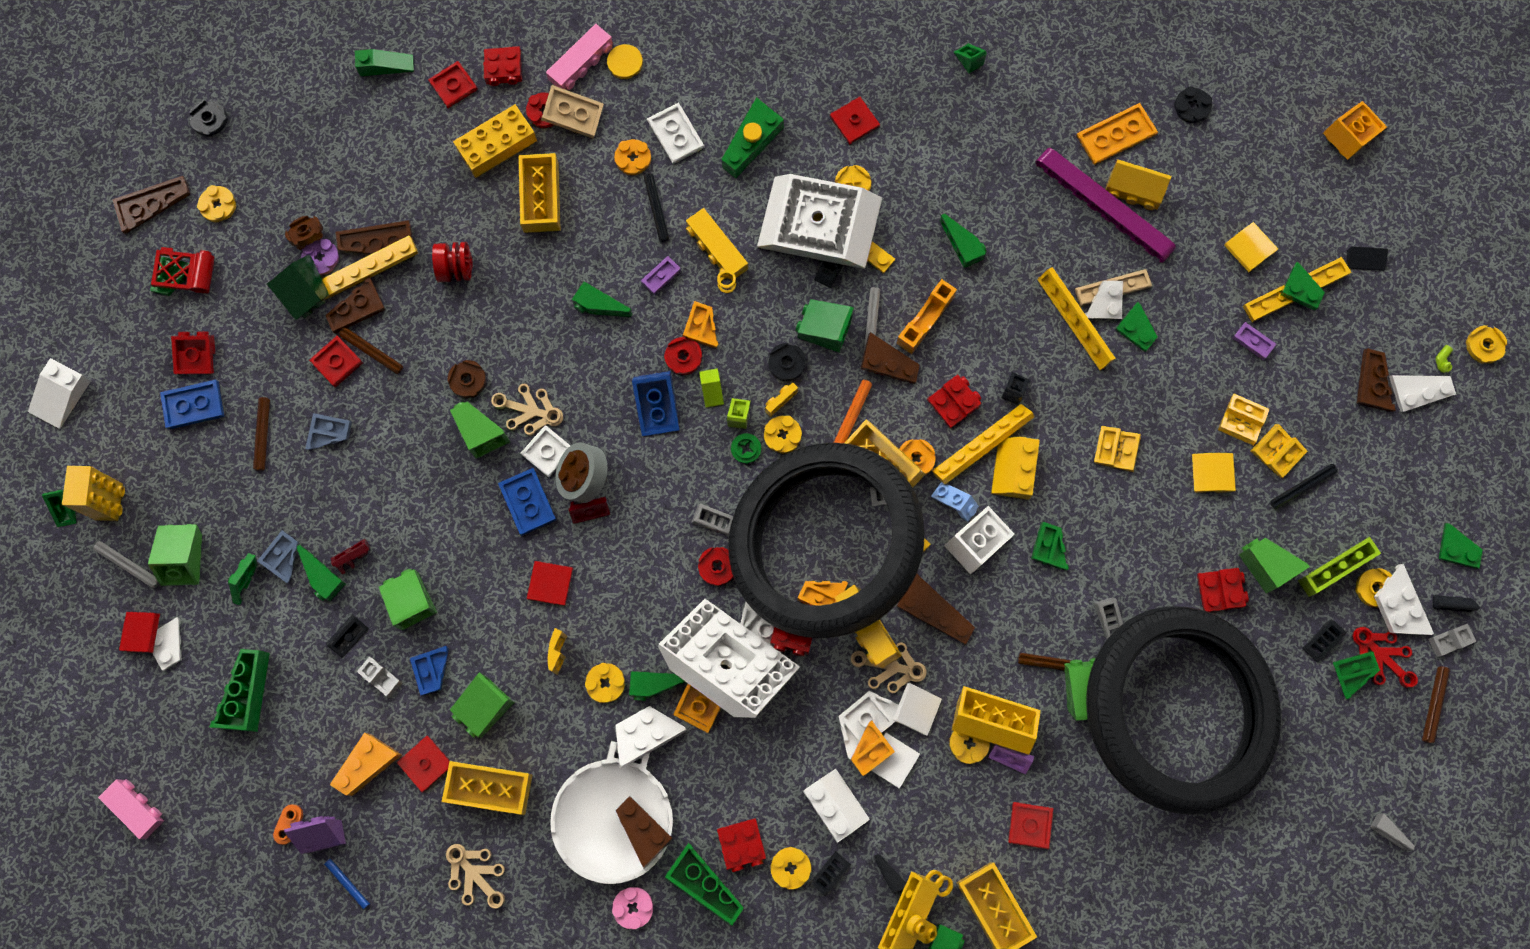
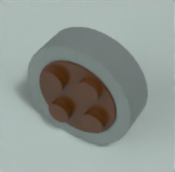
[556,443,607,503]

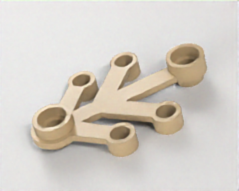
[491,384,563,436]
[851,643,926,693]
[446,844,505,908]

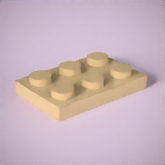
[541,85,604,138]

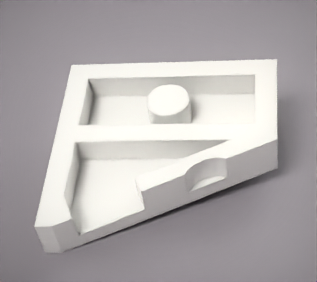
[1085,281,1123,319]
[153,617,182,671]

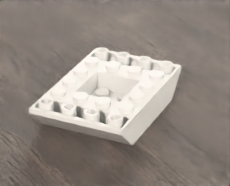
[757,174,882,269]
[658,599,800,718]

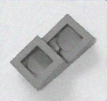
[1428,623,1476,657]
[357,656,402,698]

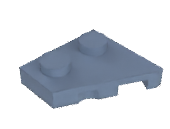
[305,413,352,450]
[257,530,299,583]

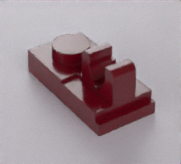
[569,496,611,524]
[331,539,370,574]

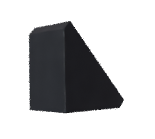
[1001,372,1030,405]

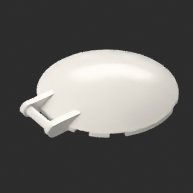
[550,741,673,884]

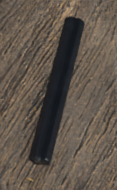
[644,173,669,242]
[1270,464,1338,510]

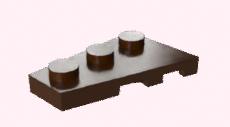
[325,276,386,334]
[861,332,920,384]
[1357,348,1396,412]
[615,796,673,869]

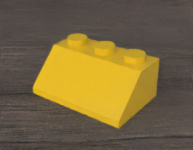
[1105,160,1172,210]
[991,437,1040,500]

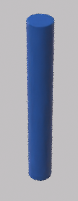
[324,859,370,910]

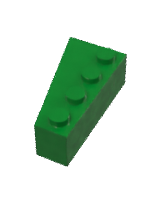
[722,97,784,178]
[209,649,270,732]
[665,843,744,927]

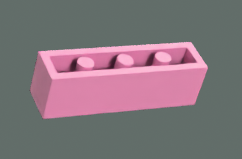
[546,24,613,90]

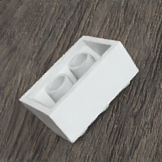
[803,769,870,843]

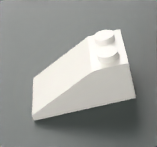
[28,358,91,429]
[944,506,1014,574]

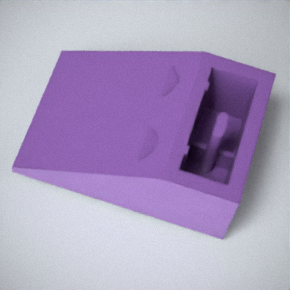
[284,816,346,854]

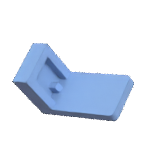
[932,482,979,521]

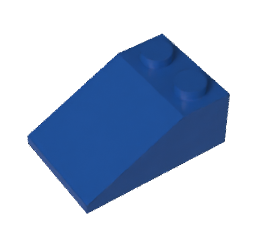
[632,371,680,436]

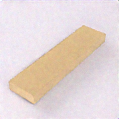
[1075,269,1152,307]

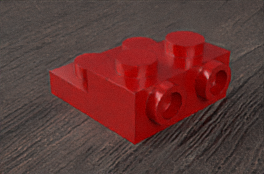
[483,46,522,86]
[171,331,215,374]
[927,374,982,429]
[1197,568,1249,612]
[770,627,812,657]
[717,818,766,872]

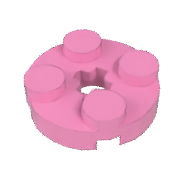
[612,887,653,929]

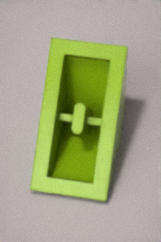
[699,368,724,408]
[727,398,750,429]

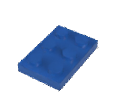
[160,380,224,430]
[498,468,556,536]

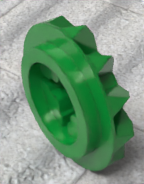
[731,433,761,464]

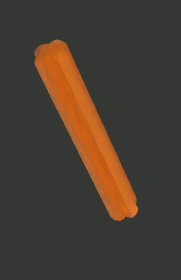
[833,380,872,443]

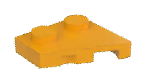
[682,301,718,348]
[797,581,848,605]
[850,720,895,776]

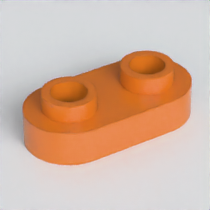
[273,804,303,844]

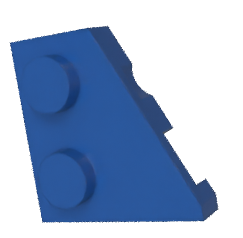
[410,646,449,696]

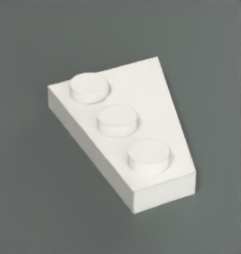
[1389,375,1456,412]

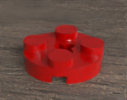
[526,93,554,128]
[664,337,702,375]
[698,547,734,586]

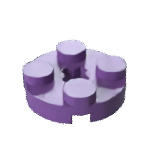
[301,239,339,276]

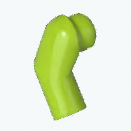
[1435,345,1453,373]

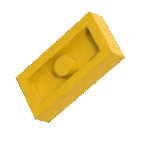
[765,383,798,417]

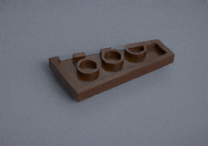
[335,220,415,257]

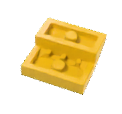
[1224,222,1278,272]
[1218,394,1269,446]
[1251,424,1308,478]
[1094,426,1141,472]
[1192,453,1236,493]
[548,628,567,675]

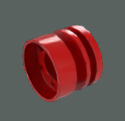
[432,242,473,283]

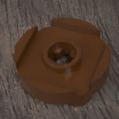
[285,216,323,250]
[447,360,487,398]

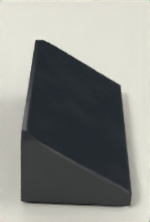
[1347,246,1388,271]
[1433,595,1480,612]
[326,614,369,658]

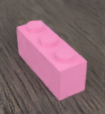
[98,779,164,839]

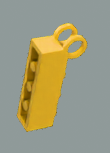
[686,208,748,293]
[878,870,953,949]

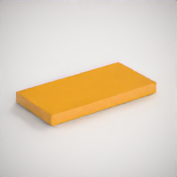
[1076,103,1158,165]

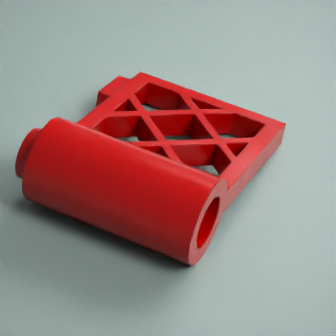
[151,247,215,293]

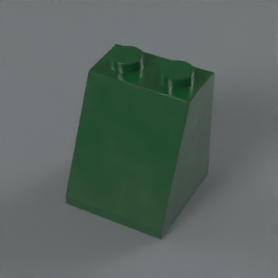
[267,255,329,320]

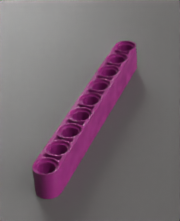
[1035,148,1176,263]

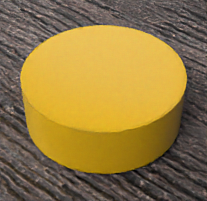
[743,123,762,143]

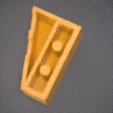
[330,733,402,796]

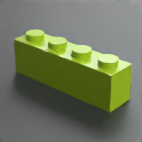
[1298,537,1381,597]

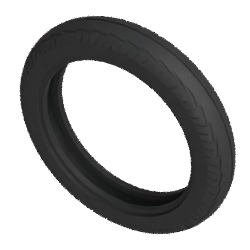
[728,443,925,638]
[1086,606,1281,815]

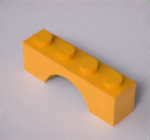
[897,279,957,354]

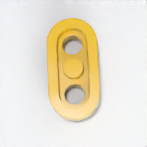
[906,915,937,944]

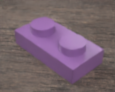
[641,256,681,295]
[1233,322,1276,360]
[988,744,1034,774]

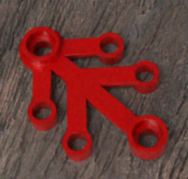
[1352,627,1418,688]

